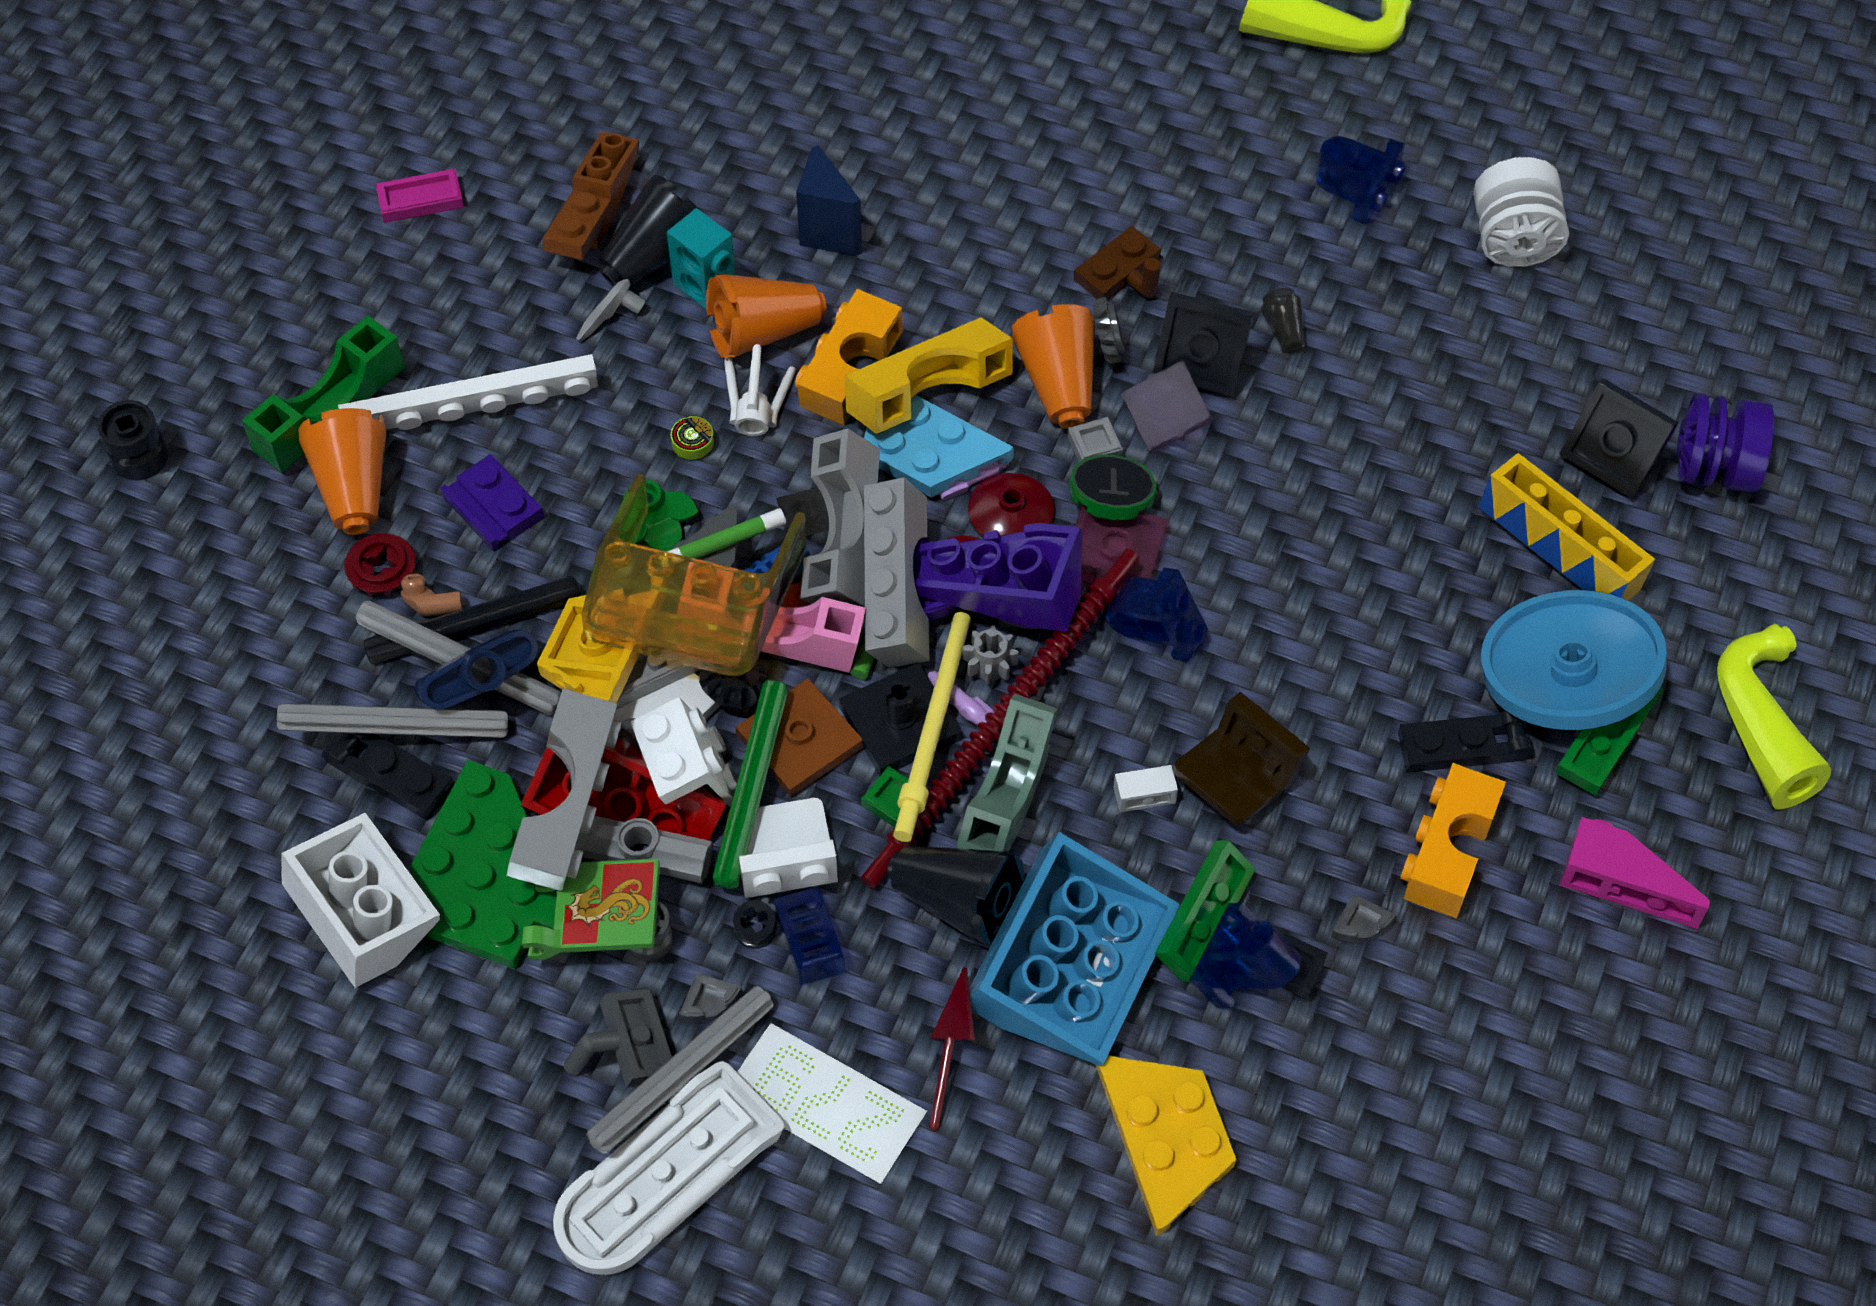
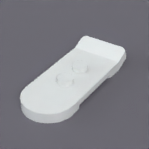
[553,1061,785,1275]

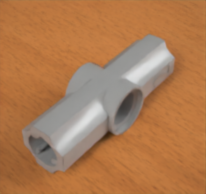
[575,816,713,883]

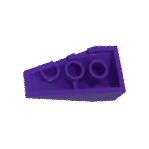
[913,523,1082,631]

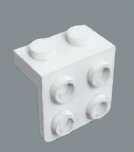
[630,696,738,808]
[739,798,838,898]

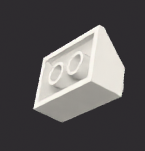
[281,813,440,988]

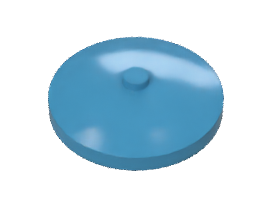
[1481,590,1667,730]

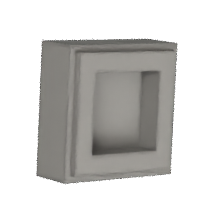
[1067,417,1123,462]

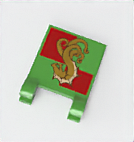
[522,858,660,960]

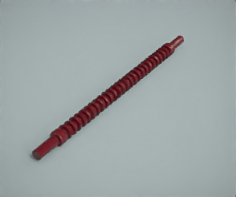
[860,548,1140,889]

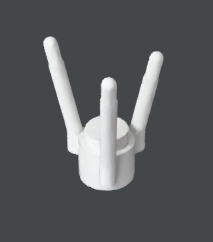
[724,344,796,436]

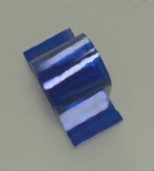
[1315,136,1407,225]
[1105,567,1208,662]
[1189,902,1302,1009]

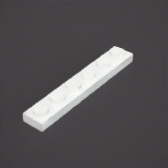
[338,354,598,430]

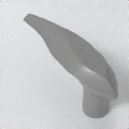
[576,279,646,342]

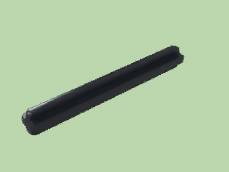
[363,576,581,664]

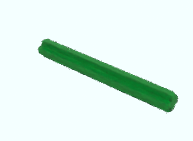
[713,680,788,889]

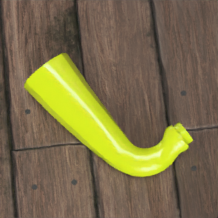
[1239,0,1412,53]
[1717,623,1831,809]

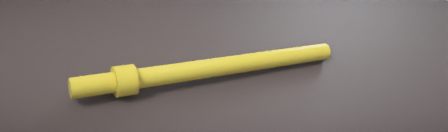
[893,612,971,842]

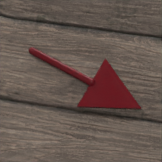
[929,967,975,1131]

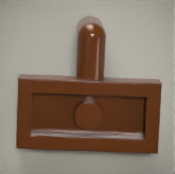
[1073,226,1161,300]

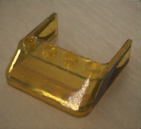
[581,474,806,676]

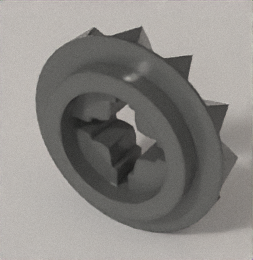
[1093,297,1126,364]

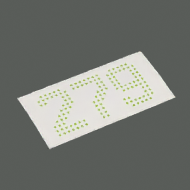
[737,1023,927,1184]

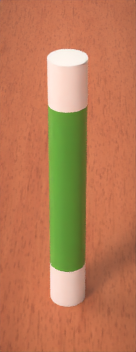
[657,508,786,572]

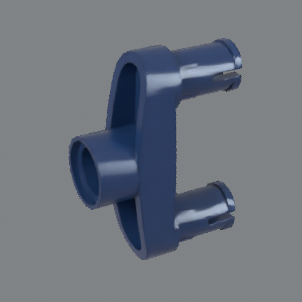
[414,630,538,709]

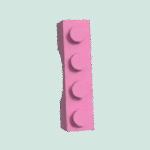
[675,565,866,673]

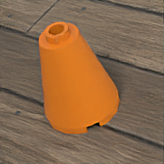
[706,274,826,358]
[1011,304,1095,429]
[298,408,386,535]

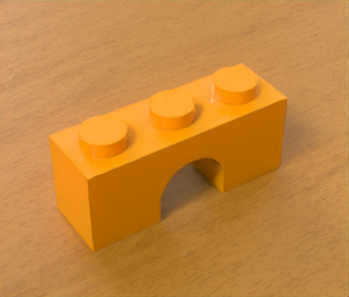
[795,289,903,426]
[1400,763,1506,919]

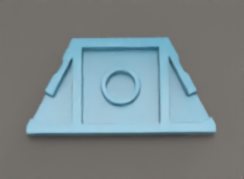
[864,395,1014,497]

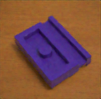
[440,454,544,552]

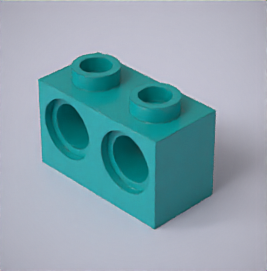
[667,208,736,309]

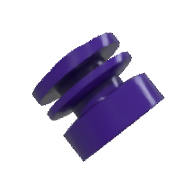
[1677,393,1774,493]

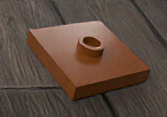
[735,678,863,797]

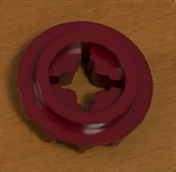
[344,533,416,597]

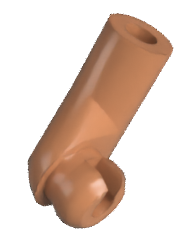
[401,574,463,617]

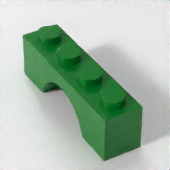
[242,315,405,473]

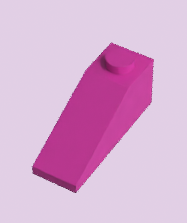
[1559,817,1710,929]

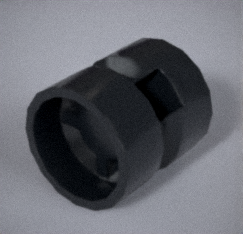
[97,400,168,481]

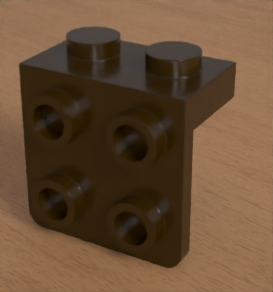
[1173,692,1310,825]

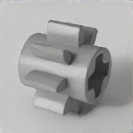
[962,626,1019,685]

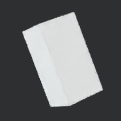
[1113,765,1178,812]

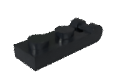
[1398,711,1535,773]
[322,733,454,820]

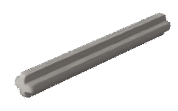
[356,601,561,715]
[277,703,508,738]
[587,986,774,1153]

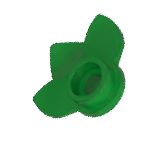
[615,479,698,553]

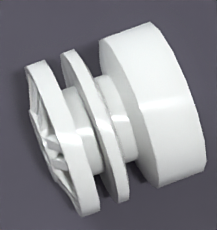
[1473,157,1569,267]

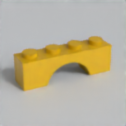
[845,317,1013,434]

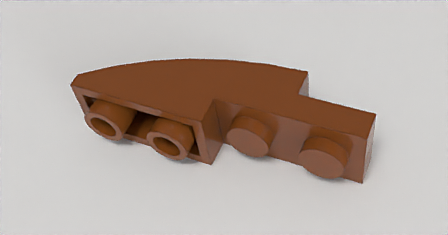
[543,131,639,260]

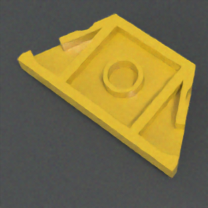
[537,579,668,703]
[1095,1056,1236,1236]

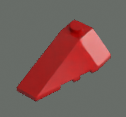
[521,737,727,841]

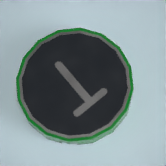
[1069,454,1157,520]

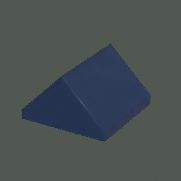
[796,145,862,256]

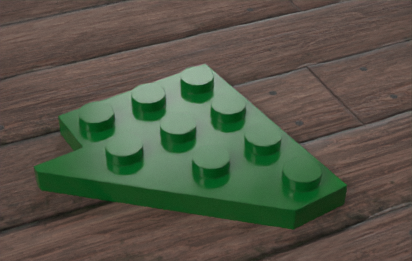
[408,760,557,969]

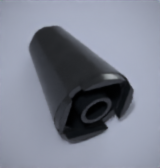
[599,174,698,287]
[887,845,1024,945]

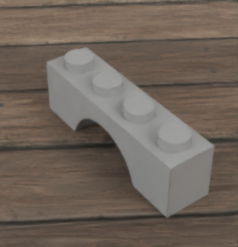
[800,428,880,607]
[864,477,929,668]
[507,688,622,891]

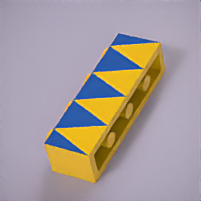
[1478,453,1655,601]

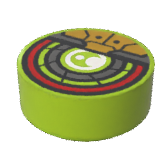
[670,416,714,460]

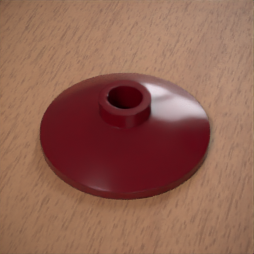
[968,473,1054,539]

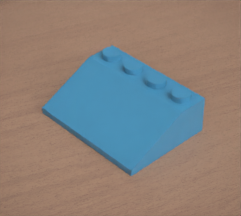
[969,832,1180,1066]

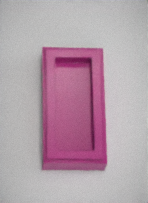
[376,168,464,223]

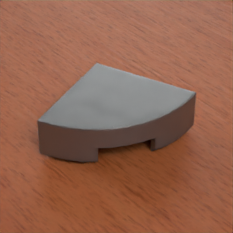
[1331,893,1396,943]
[679,973,742,1024]

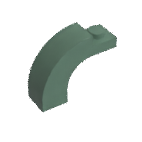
[956,694,1058,851]

